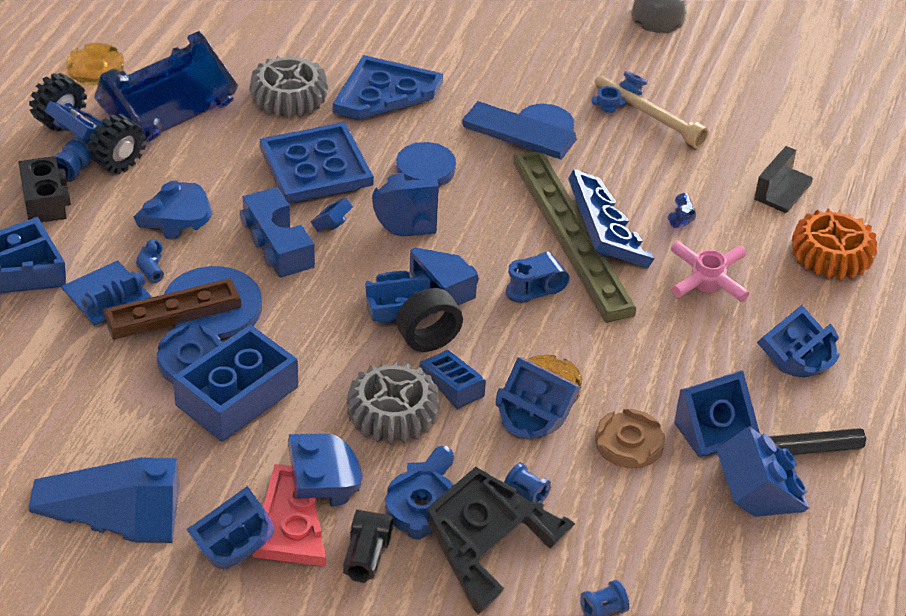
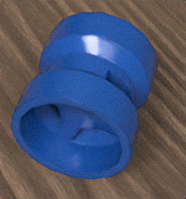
[54,140,92,182]

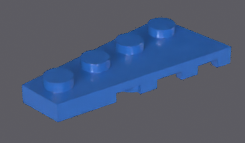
[568,169,655,268]

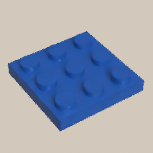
[259,122,374,204]

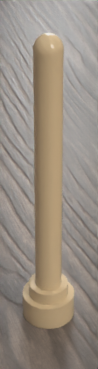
[595,76,709,149]

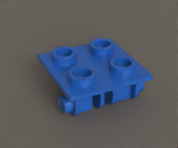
[61,260,152,326]

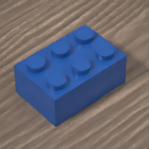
[173,324,298,441]

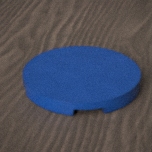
[164,266,262,340]

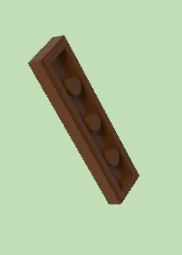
[103,278,241,340]

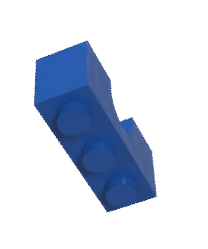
[240,187,315,278]

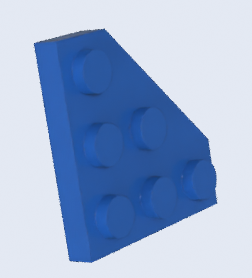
[333,55,443,119]

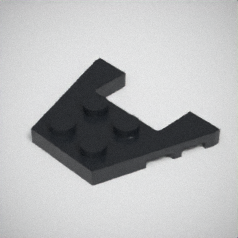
[423,467,575,615]

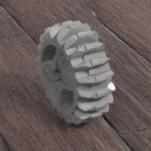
[249,55,328,118]
[347,361,440,445]

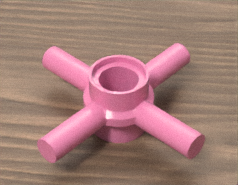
[671,241,749,302]

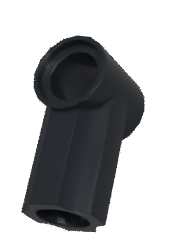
[343,509,394,583]

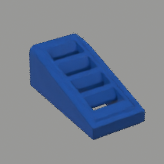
[420,350,486,409]

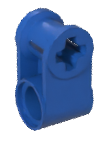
[506,252,570,303]

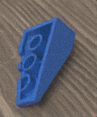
[29,458,180,543]

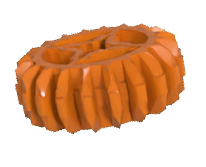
[791,208,878,281]

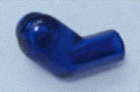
[667,193,696,228]

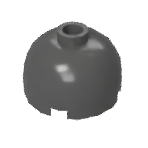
[631,0,686,33]

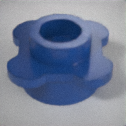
[591,86,626,113]

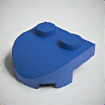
[372,173,439,236]
[133,181,213,239]
[365,271,438,324]
[757,305,840,377]
[496,357,581,438]
[288,434,362,506]
[187,486,274,569]

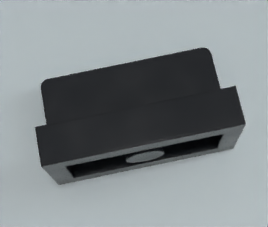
[754,146,813,213]

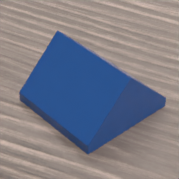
[674,370,760,457]

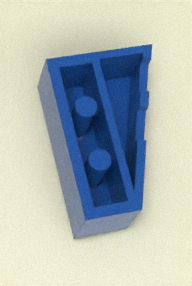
[0,217,66,293]

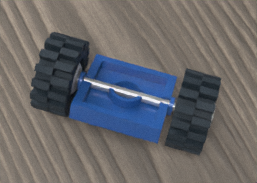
[29,73,146,174]

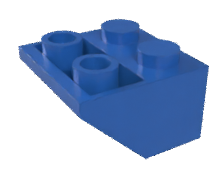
[716,426,809,517]

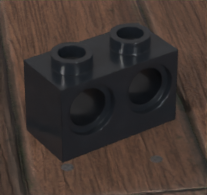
[18,156,71,223]

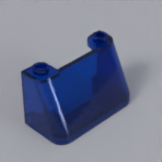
[94,31,238,142]

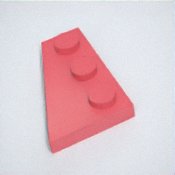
[252,464,326,567]

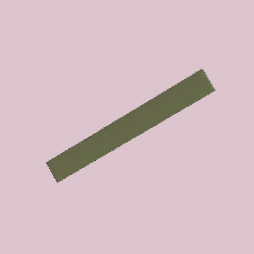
[513,151,636,323]

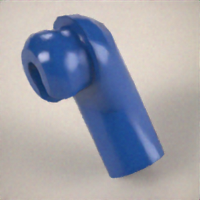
[136,239,164,283]
[407,446,454,476]

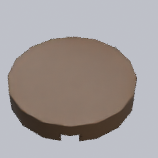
[595,409,665,468]

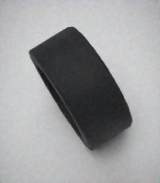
[396,288,464,352]

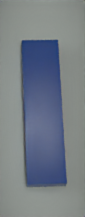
[462,101,577,160]

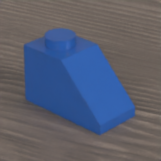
[409,248,479,305]

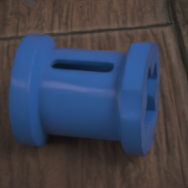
[504,462,551,504]
[580,580,630,616]

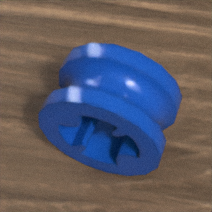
[619,71,648,95]

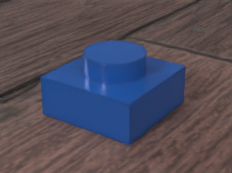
[311,197,353,232]

